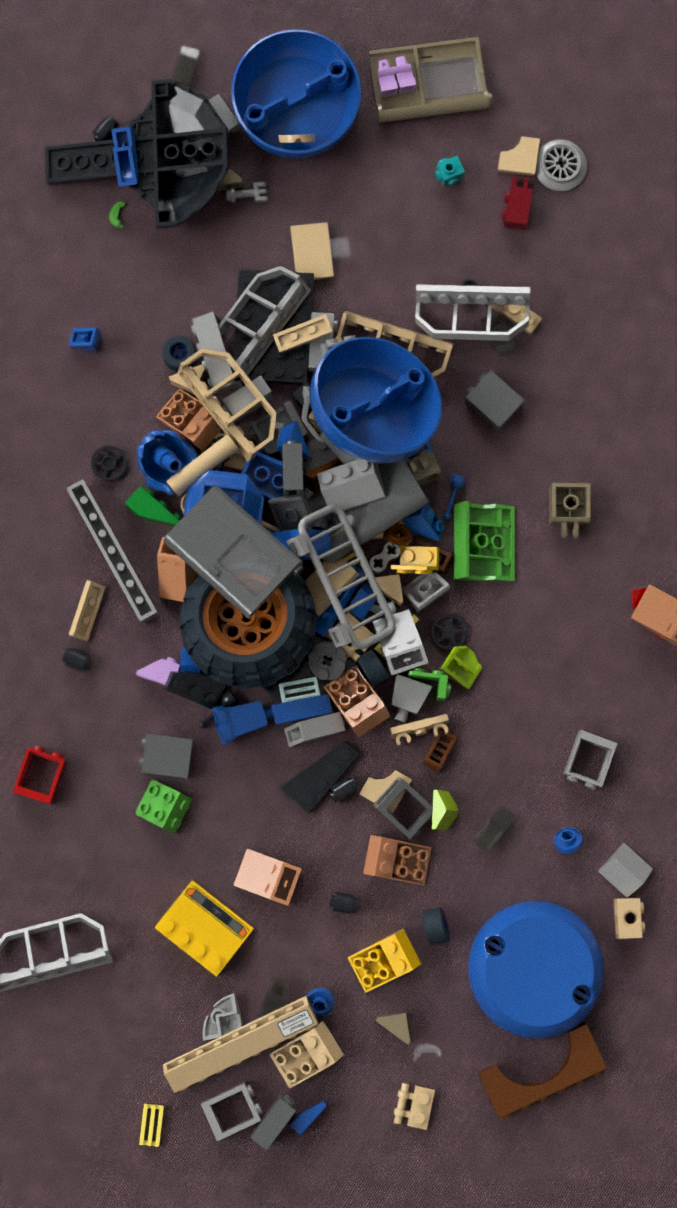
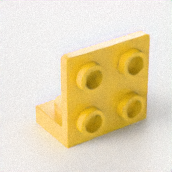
[391,546,439,574]

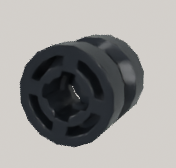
[311,509,334,530]

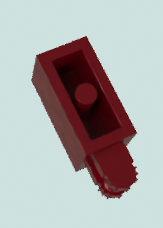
[501,175,533,231]

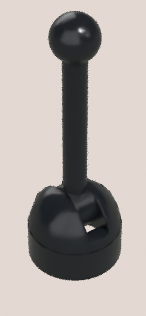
[198,690,239,729]

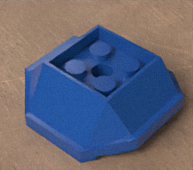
[184,470,265,552]

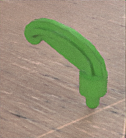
[109,202,125,229]

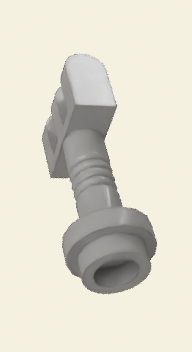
[226,182,268,203]

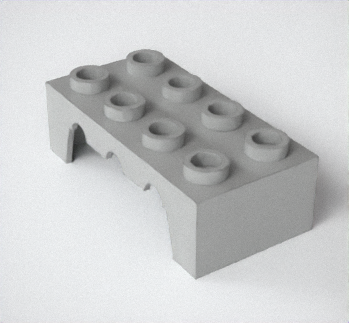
[191,312,243,397]

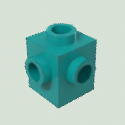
[434,156,465,187]

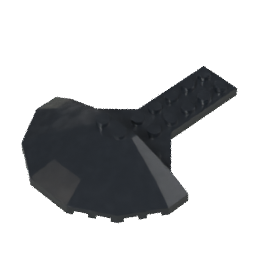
[45,79,229,229]

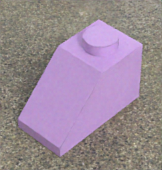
[136,657,181,685]

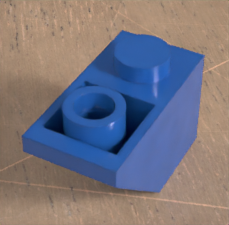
[403,504,445,541]

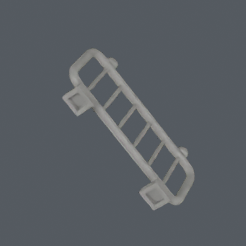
[286,504,396,649]

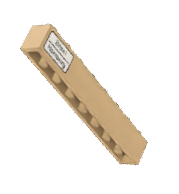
[163,996,318,1093]

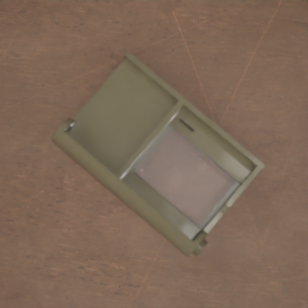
[369,37,493,123]

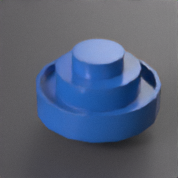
[554,828,583,854]
[306,988,335,1017]

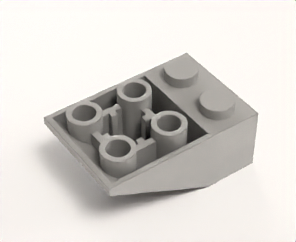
[372,609,429,676]

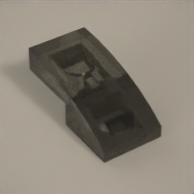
[172,46,200,87]

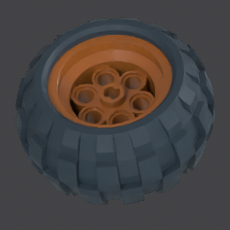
[179,552,317,689]

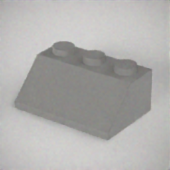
[317,459,386,515]

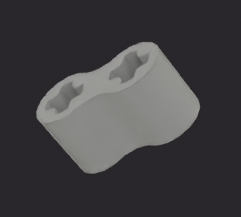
[369,542,401,575]

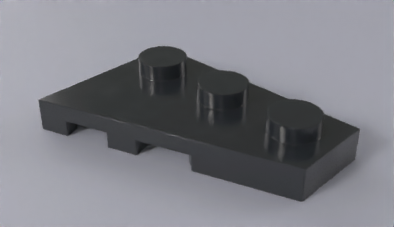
[163,671,226,710]

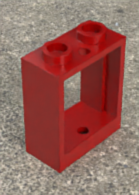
[13,746,67,805]

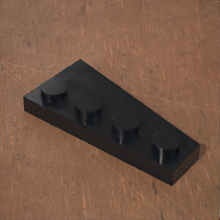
[279,741,359,813]

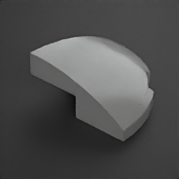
[203,994,243,1041]

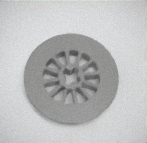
[535,139,587,191]

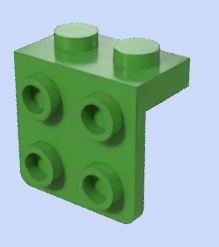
[408,668,451,702]
[136,780,192,834]

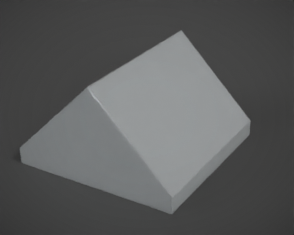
[402,570,450,613]
[598,843,653,898]

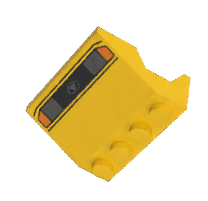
[155,880,254,977]

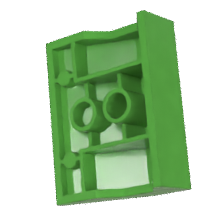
[454,501,515,582]

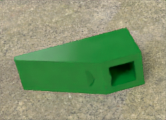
[125,486,182,527]

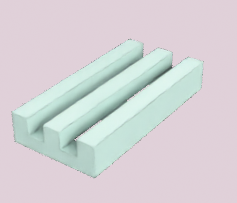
[279,677,320,703]

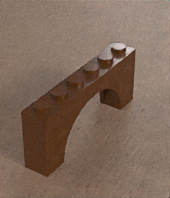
[478,1023,607,1119]

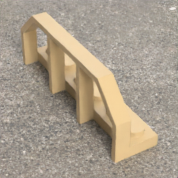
[336,311,453,377]
[178,349,276,462]

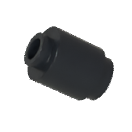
[92,116,119,141]
[62,648,92,673]
[329,776,359,804]
[329,891,359,914]

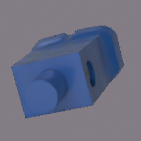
[213,701,274,746]

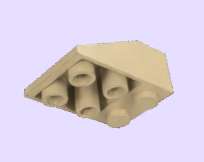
[269,1021,344,1088]

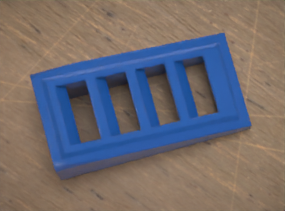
[289,1100,327,1135]

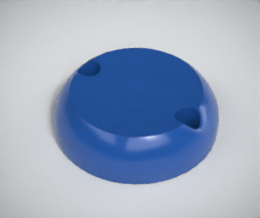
[231,30,361,159]
[310,337,442,463]
[468,900,604,1039]

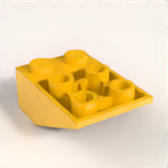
[347,929,421,993]

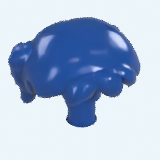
[137,430,198,495]

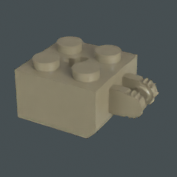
[405,450,441,486]
[549,483,591,538]

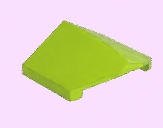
[440,646,482,689]
[432,790,459,830]

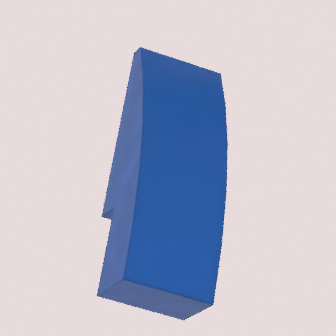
[111,127,138,187]
[271,694,333,726]

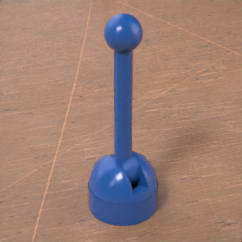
[443,474,466,520]

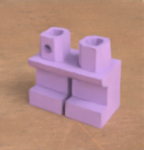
[377,56,416,98]

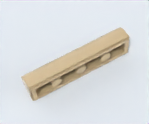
[166,434,239,496]

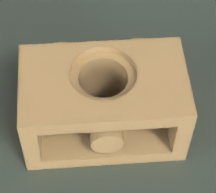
[614,898,645,939]

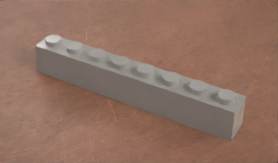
[66,479,158,624]

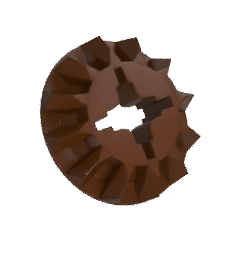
[383,523,413,547]

